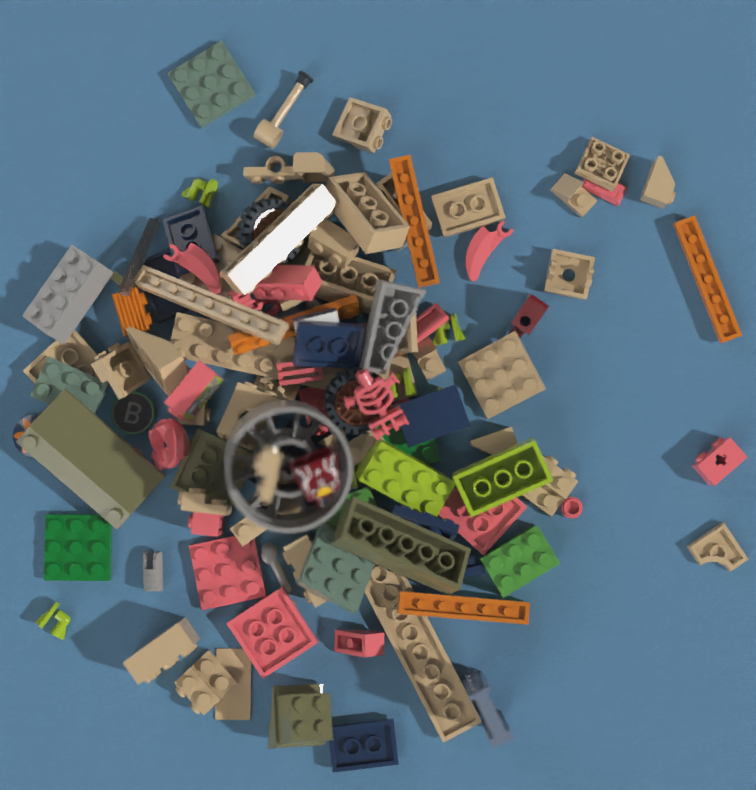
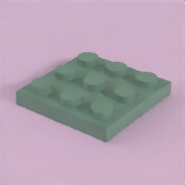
[167,40,256,129]
[296,522,375,614]

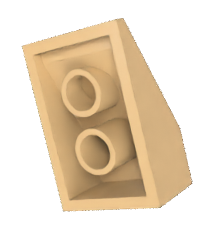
[126,327,190,396]

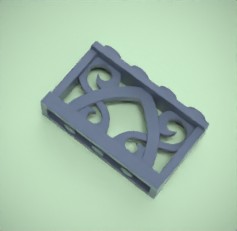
[462,670,514,748]

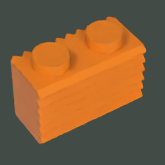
[112,287,154,338]

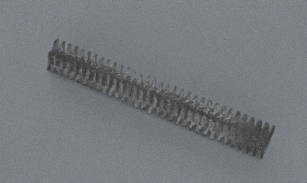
[118,218,160,296]

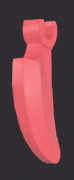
[465,221,513,282]
[163,243,221,294]

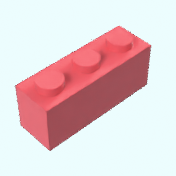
[252,265,322,301]

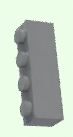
[359,279,426,375]

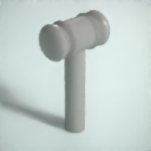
[262,543,292,593]

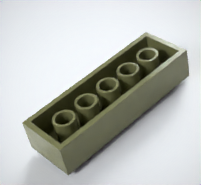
[331,497,471,595]

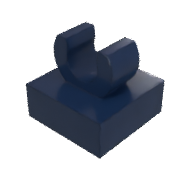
[464,553,485,578]

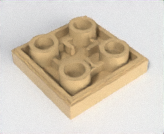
[574,137,630,192]

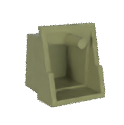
[268,684,333,749]

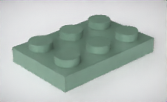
[30,356,110,415]

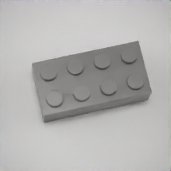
[22,245,114,344]

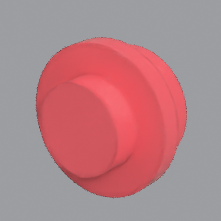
[560,497,583,519]

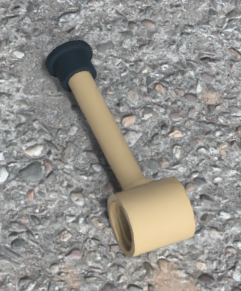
[253,71,314,149]

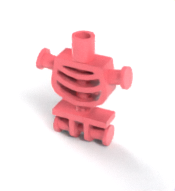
[343,369,409,441]

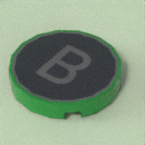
[111,392,156,435]

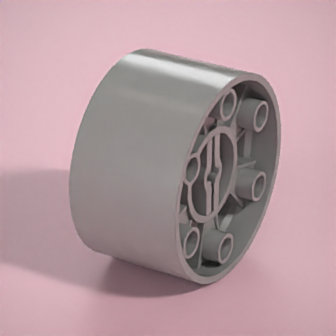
[224,400,353,533]

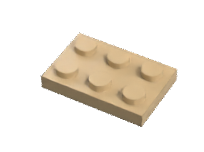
[431,177,506,238]

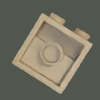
[332,97,392,154]
[91,342,151,399]
[254,445,284,502]
[522,455,578,517]
[178,488,232,515]
[174,650,239,715]

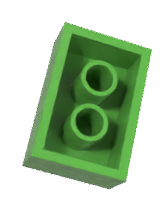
[479,524,560,598]

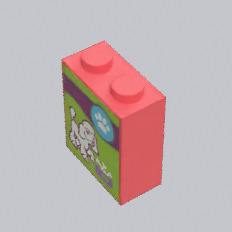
[164,360,224,420]

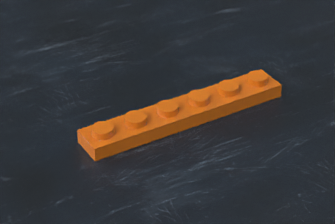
[389,155,440,288]
[673,215,742,344]
[228,294,360,355]
[397,591,530,625]

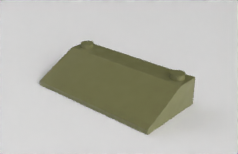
[16,388,165,530]

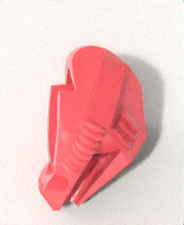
[148,418,190,471]

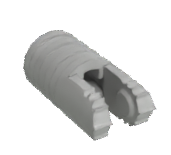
[143,551,163,592]

